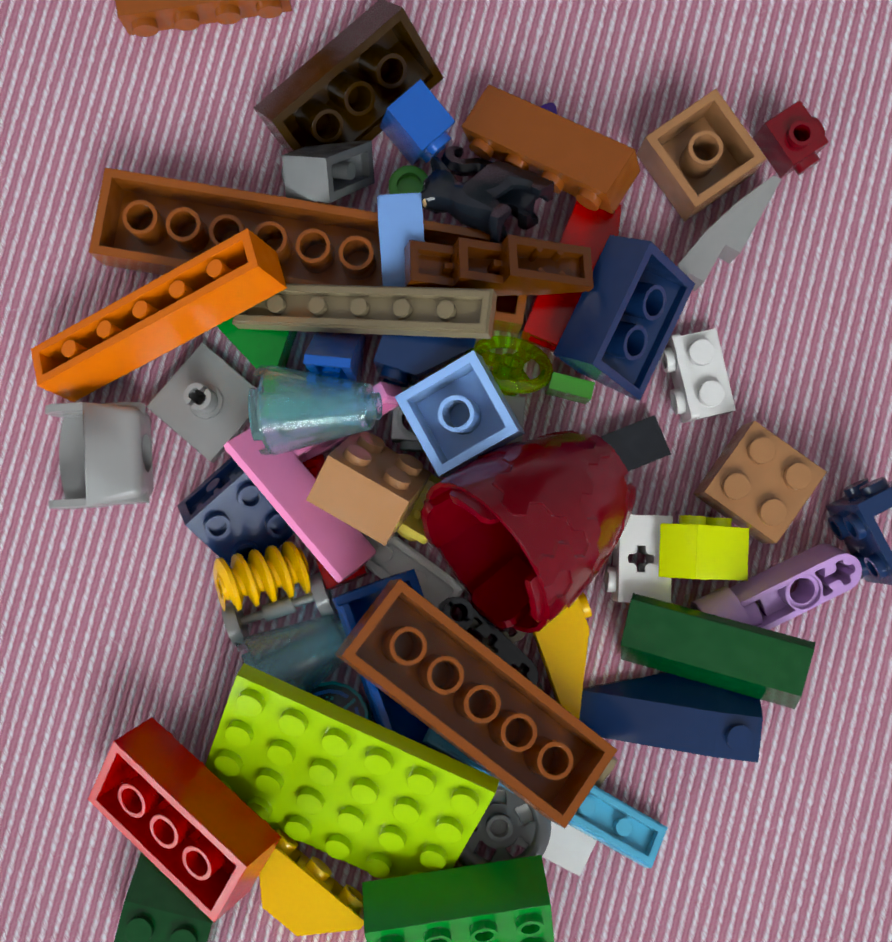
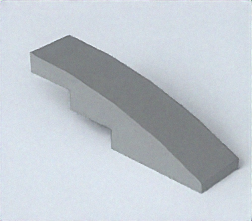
[677,175,781,291]

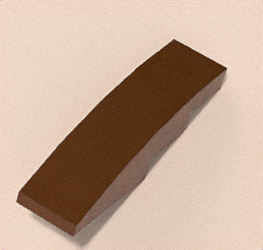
[404,235,594,296]

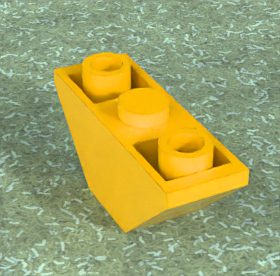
[259,829,364,936]

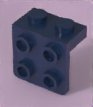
[826,477,892,585]

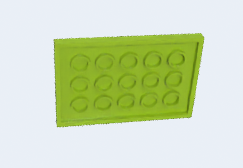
[205,663,499,879]

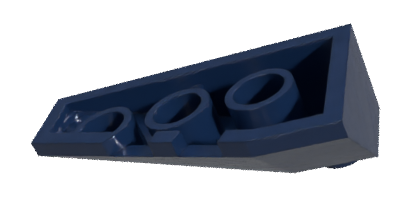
[579,672,763,763]

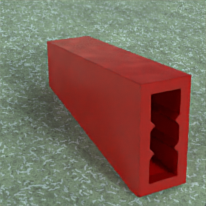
[520,201,622,352]

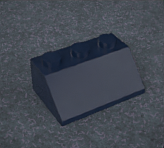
[553,235,695,401]

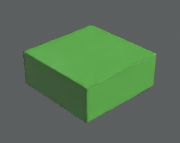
[545,372,595,404]

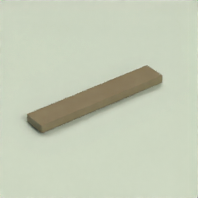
[232,283,497,339]

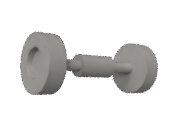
[222,572,335,646]

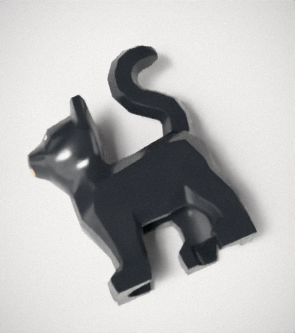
[420,146,554,244]

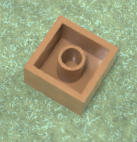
[636,89,767,222]
[693,421,827,544]
[306,430,432,546]

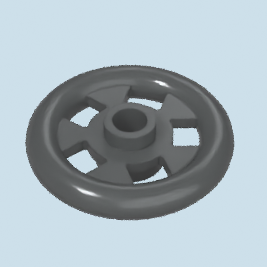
[458,785,551,866]

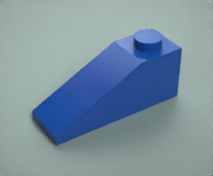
[303,332,366,387]

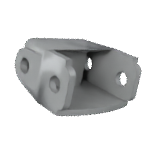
[45,402,154,510]

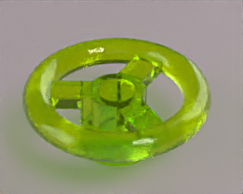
[474,335,553,396]

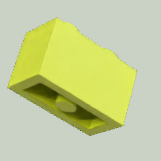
[659,515,749,581]

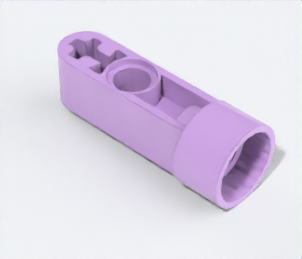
[690,544,862,630]

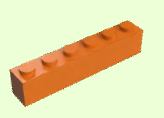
[31,228,287,402]

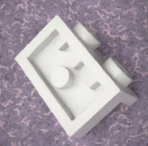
[661,328,736,423]

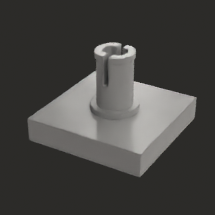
[146,342,264,463]

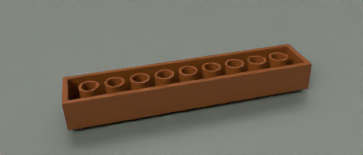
[89,168,535,334]

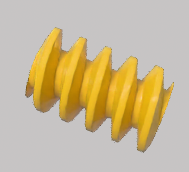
[213,541,311,612]

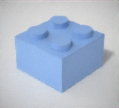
[395,350,525,477]

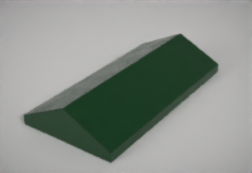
[620,593,816,709]

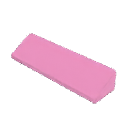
[224,421,376,583]

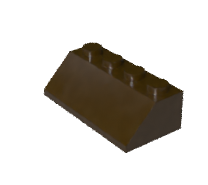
[253,0,444,153]

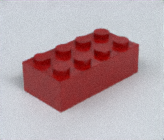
[87,717,281,923]

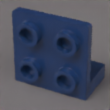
[177,457,295,566]

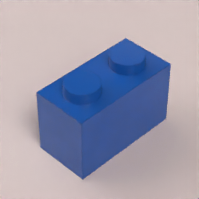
[380,79,455,166]

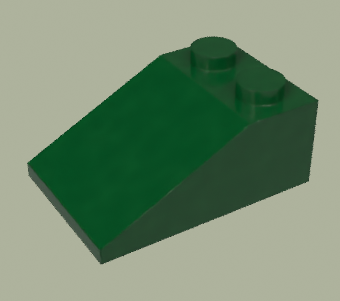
[114,852,219,942]

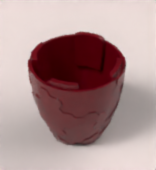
[421,430,636,633]

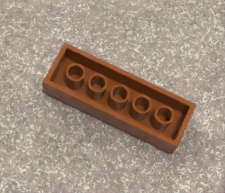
[335,579,617,829]

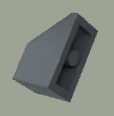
[281,140,375,203]

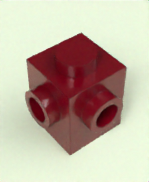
[753,100,829,178]

